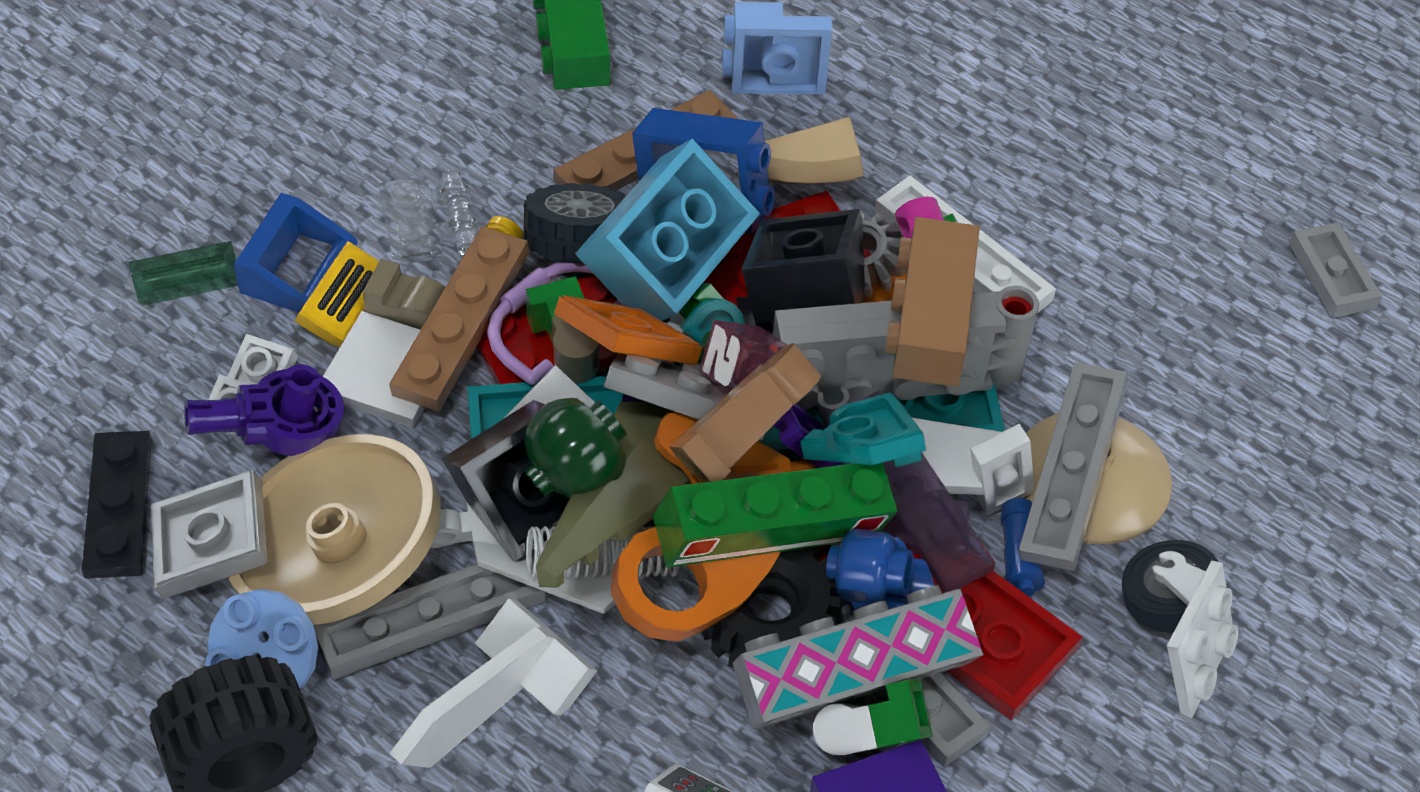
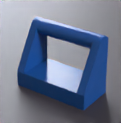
[234,193,358,313]

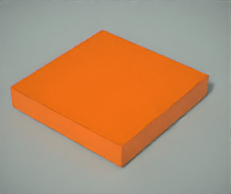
[554,295,702,365]

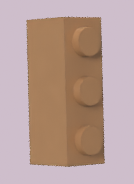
[885,217,980,387]

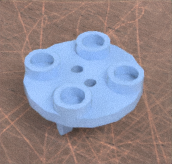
[205,589,318,690]

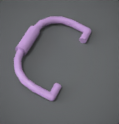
[487,261,623,385]

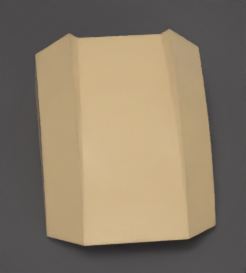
[735,117,864,185]

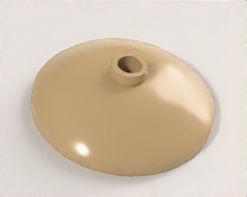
[1024,413,1172,544]

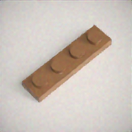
[553,90,738,191]
[389,226,529,412]

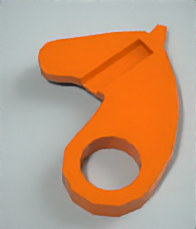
[611,412,814,642]

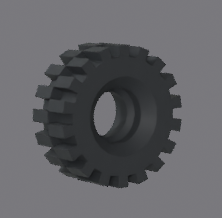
[701,547,841,668]

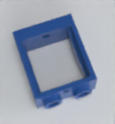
[632,108,775,234]

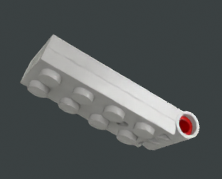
[771,286,1039,409]

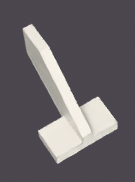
[852,418,1035,516]
[389,598,598,768]

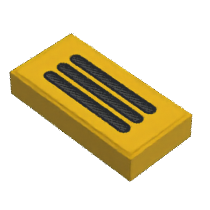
[294,241,379,347]

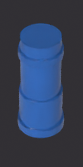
[1000,498,1045,597]

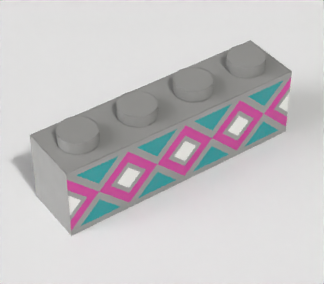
[732,585,983,730]

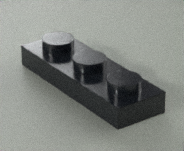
[82,430,152,579]

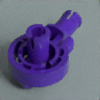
[184,364,344,456]

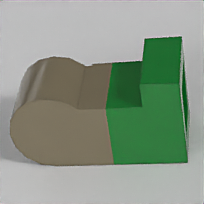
[526,276,600,383]

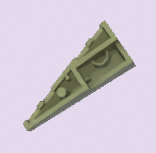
[535,402,691,588]

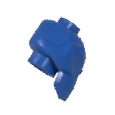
[826,528,934,610]

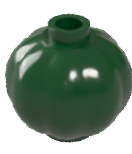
[524,398,627,499]

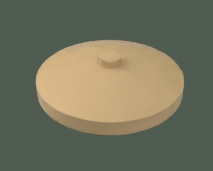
[228,434,441,625]

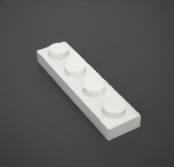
[874,175,1056,313]

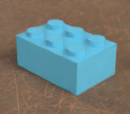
[575,138,760,321]

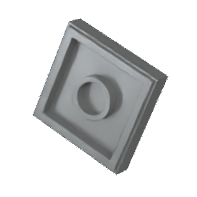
[151,469,268,599]

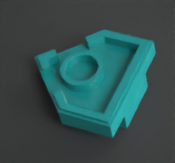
[800,393,927,468]

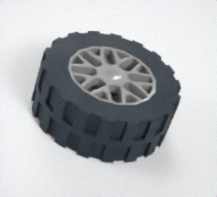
[523,183,626,264]

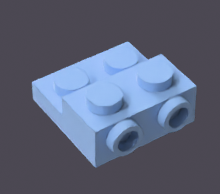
[722,2,832,94]

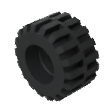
[149,656,318,792]

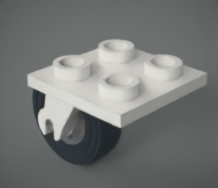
[1122,540,1238,719]

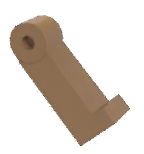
[669,343,821,483]

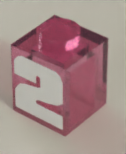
[699,320,787,392]

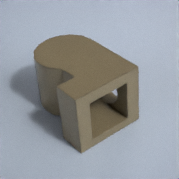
[363,259,445,330]

